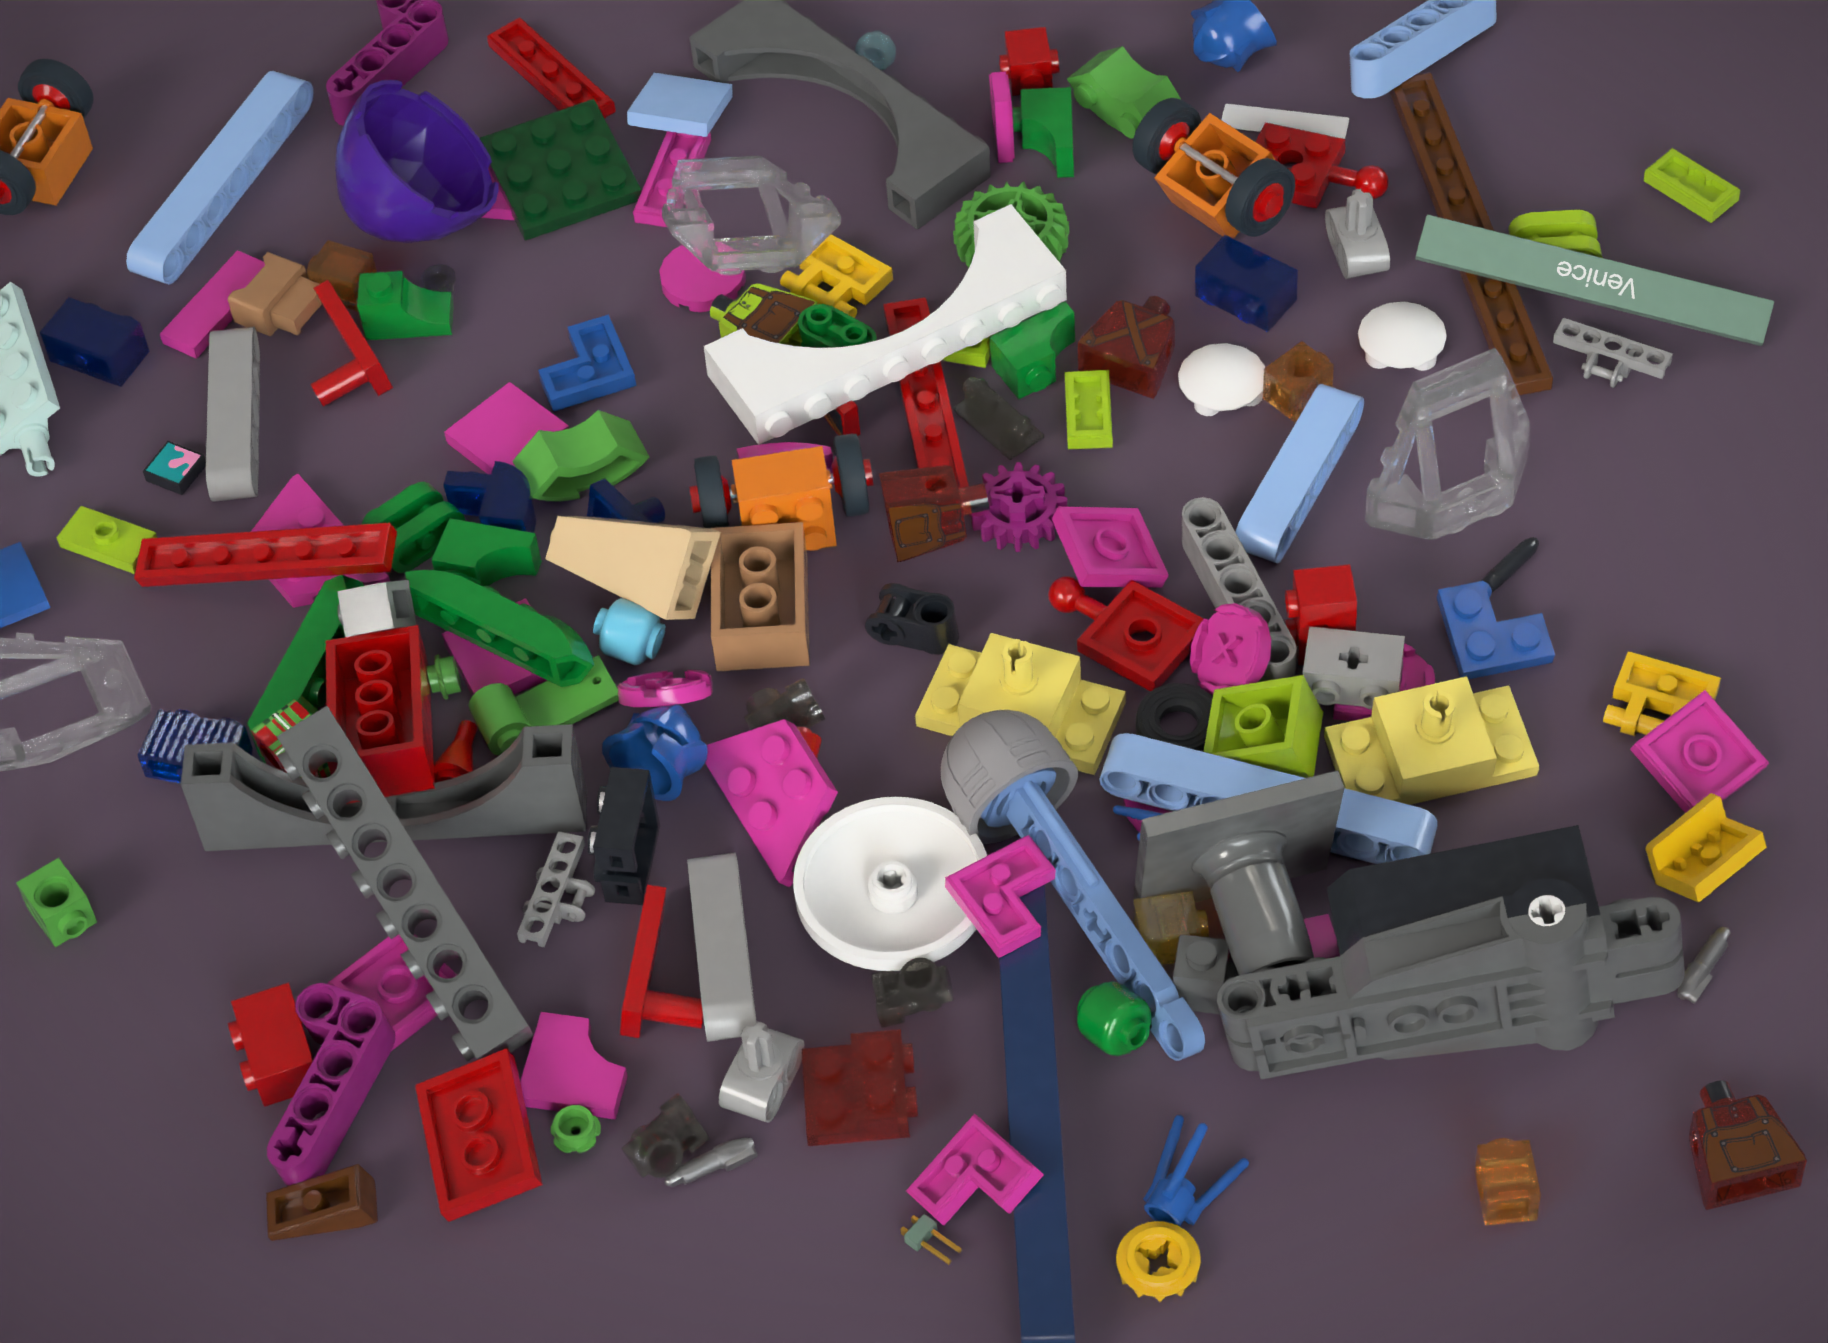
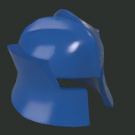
[1190,0,1277,72]
[602,704,708,801]

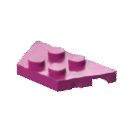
[251,474,390,608]
[705,719,838,887]

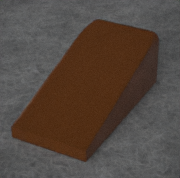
[266,1164,378,1241]

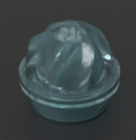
[855,30,896,71]

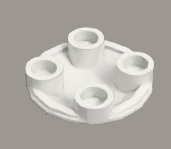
[1358,302,1447,371]
[1178,343,1267,416]

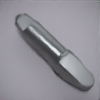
[1677,927,1731,1004]
[664,1138,758,1187]

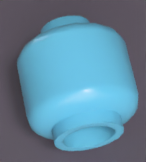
[593,598,666,665]

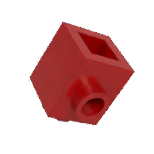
[999,27,1060,96]

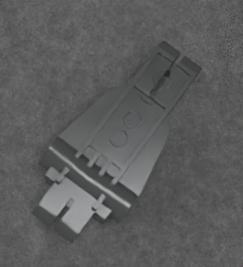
[1217,825,1685,1080]

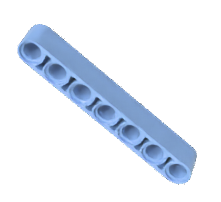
[126,71,314,285]
[1099,733,1438,864]

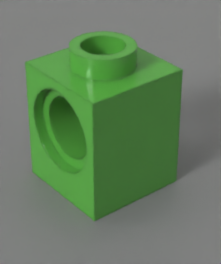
[16,858,97,947]

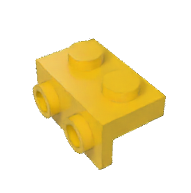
[1645,793,1767,903]

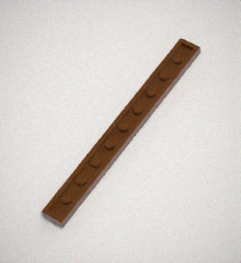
[1390,73,1553,398]

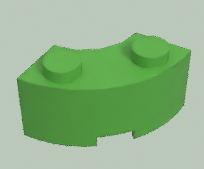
[1067,46,1181,139]
[512,410,650,501]

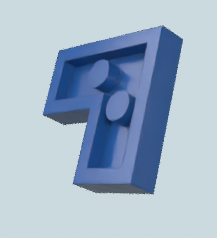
[538,314,637,412]
[1436,581,1555,679]

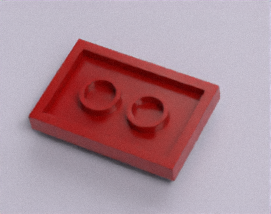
[415,1048,543,1222]

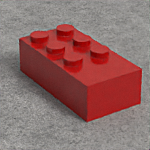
[326,625,435,804]

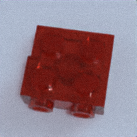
[802,1029,918,1146]

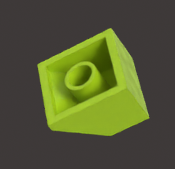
[1204,675,1323,778]

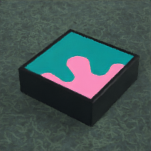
[143,441,206,495]

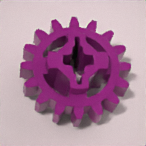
[968,462,1068,552]

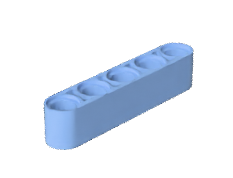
[1349,0,1497,98]
[1236,384,1364,564]

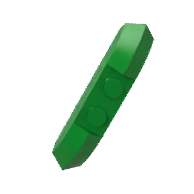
[405,570,594,687]
[247,575,364,763]

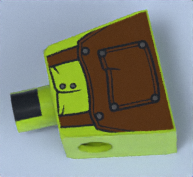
[710,283,817,347]

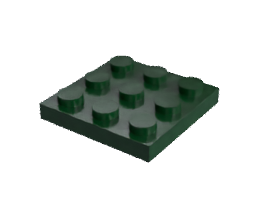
[479,99,642,241]

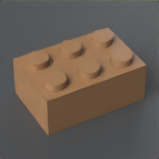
[711,522,810,671]

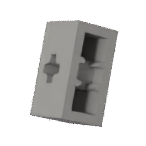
[1303,627,1405,710]

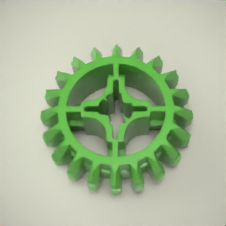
[953,181,1070,269]

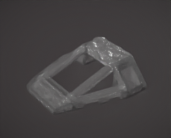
[662,156,841,275]
[1365,348,1531,540]
[0,632,151,772]

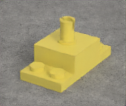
[915,633,1126,775]
[1324,676,1539,805]

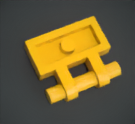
[780,231,893,318]
[1603,651,1721,736]

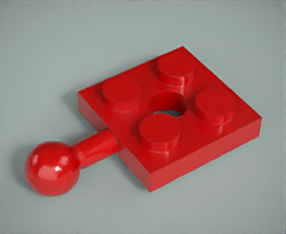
[1255,122,1389,209]
[1048,576,1204,692]

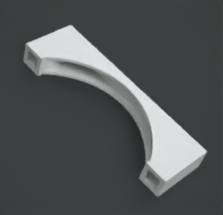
[704,204,1067,445]

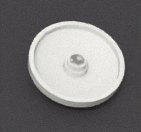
[793,797,987,971]

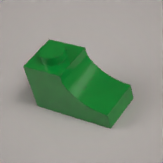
[1013,87,1074,178]
[357,271,454,341]
[990,301,1076,400]
[431,518,542,586]

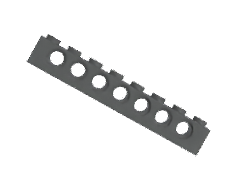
[276,706,534,1061]

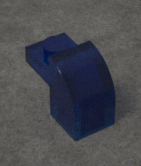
[443,461,536,533]

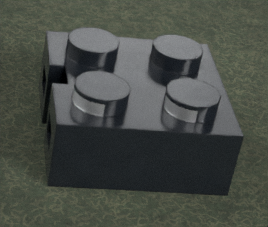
[588,767,660,905]

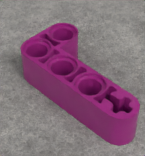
[326,0,449,126]
[267,983,396,1186]

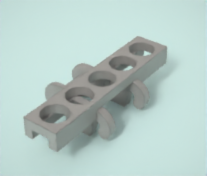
[1553,318,1673,388]
[517,831,595,947]

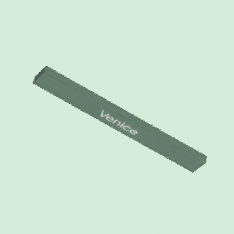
[1415,214,1774,346]

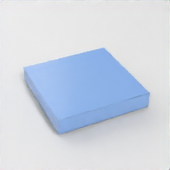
[627,73,733,137]

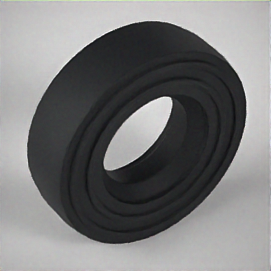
[1136,683,1213,752]

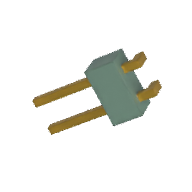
[901,1214,962,1265]

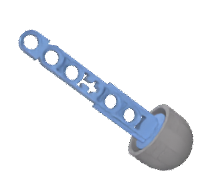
[941,710,1205,1061]

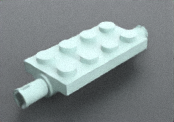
[0,282,60,477]

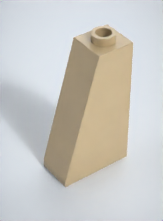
[545,516,721,620]

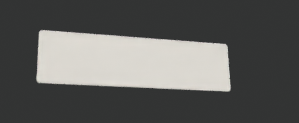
[1221,104,1349,139]

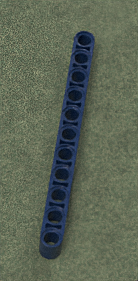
[999,885,1075,1343]

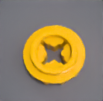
[1116,1221,1201,1302]

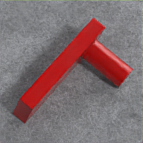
[310,280,393,407]
[620,884,704,1038]

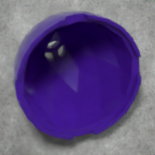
[335,80,499,243]

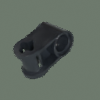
[865,583,959,655]

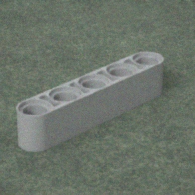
[206,326,260,502]
[1182,497,1297,682]
[687,852,757,1042]

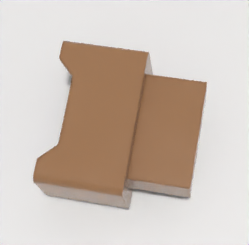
[228,252,322,336]

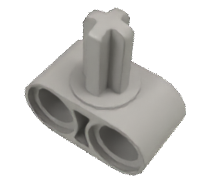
[1325,189,1390,279]
[719,1022,804,1123]

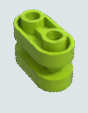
[1508,210,1603,258]

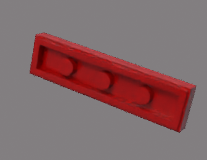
[487,17,616,119]

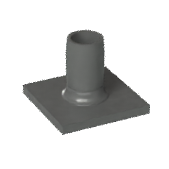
[1133,770,1344,975]

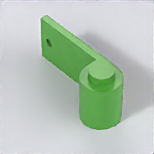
[468,655,619,756]

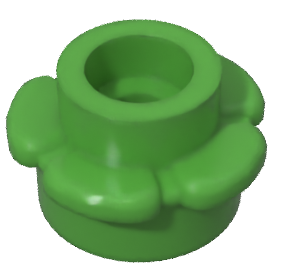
[427,654,462,700]
[551,1105,601,1153]

